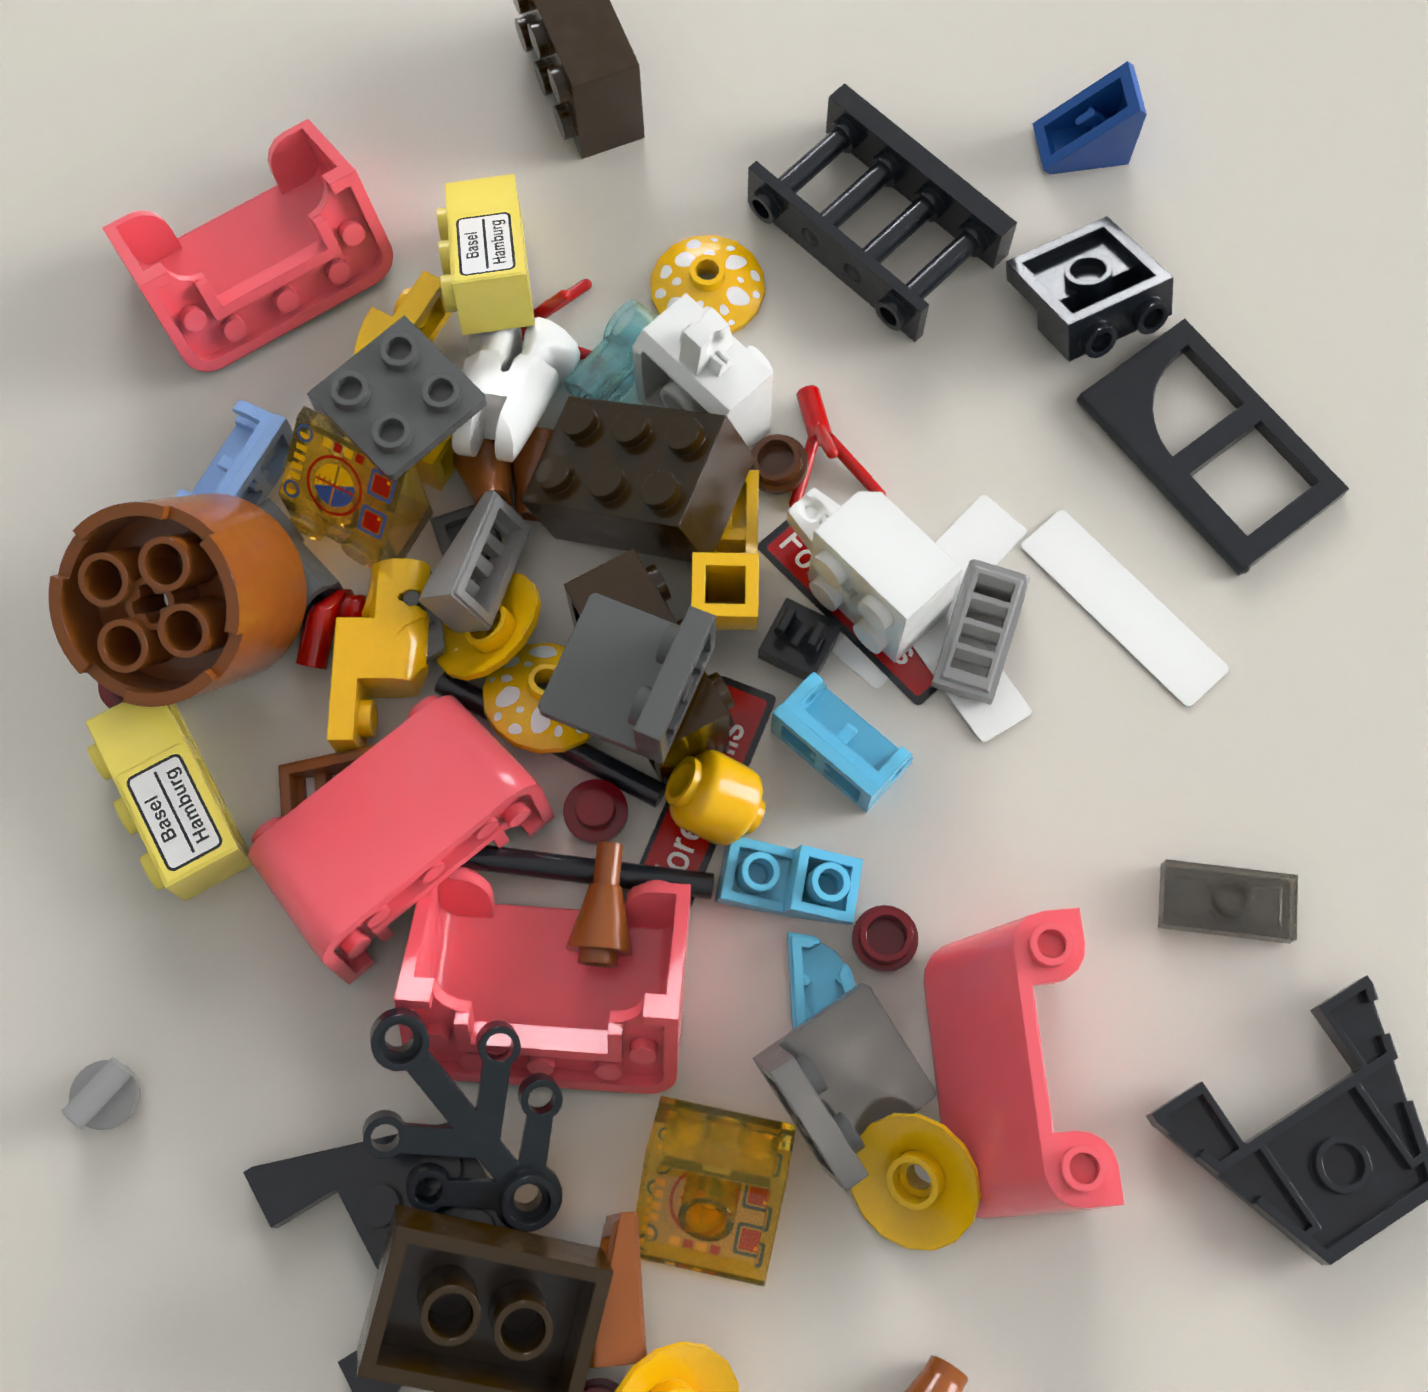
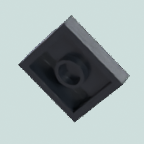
[1006,216,1174,362]

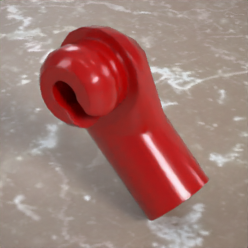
[295,589,366,670]

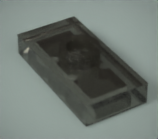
[1158,859,1298,944]

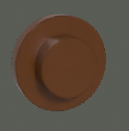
[750,434,809,495]

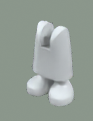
[451,317,580,462]

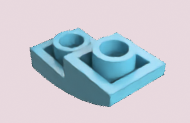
[715,837,863,925]

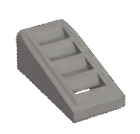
[419,491,532,633]
[931,559,1030,705]

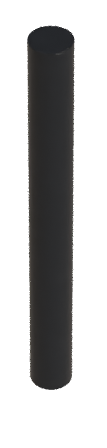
[435,672,667,808]
[461,845,714,899]

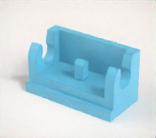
[771,672,913,813]

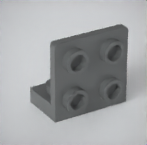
[307,315,487,481]
[538,593,716,764]
[752,983,936,1191]

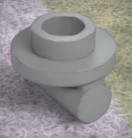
[61,1057,140,1130]

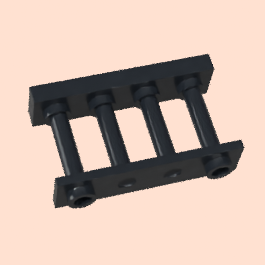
[747,83,1017,342]

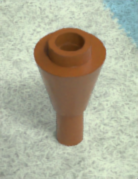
[566,841,632,968]

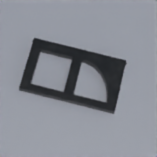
[1076,318,1349,576]

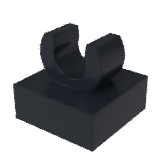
[758,598,842,680]

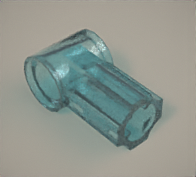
[564,299,658,402]

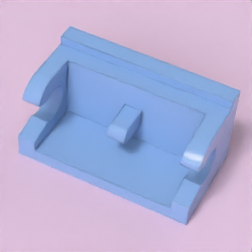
[175,400,299,506]

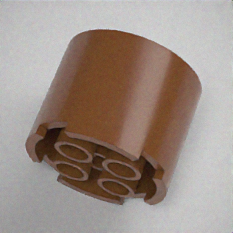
[49,493,307,707]

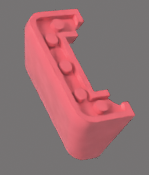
[102,119,393,372]
[248,695,555,985]
[394,867,691,1094]
[923,908,1125,1219]

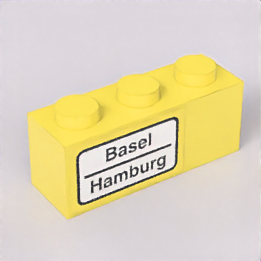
[436,174,535,336]
[85,702,252,901]

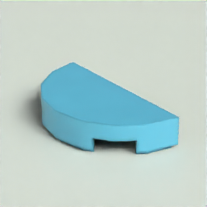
[787,932,856,1030]

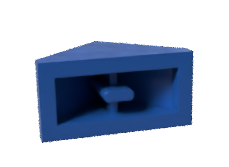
[1032,61,1147,175]

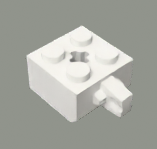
[632,293,773,449]
[787,487,963,663]

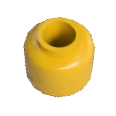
[665,750,766,846]

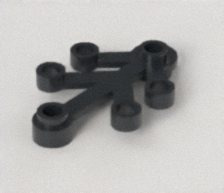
[362,1008,563,1232]

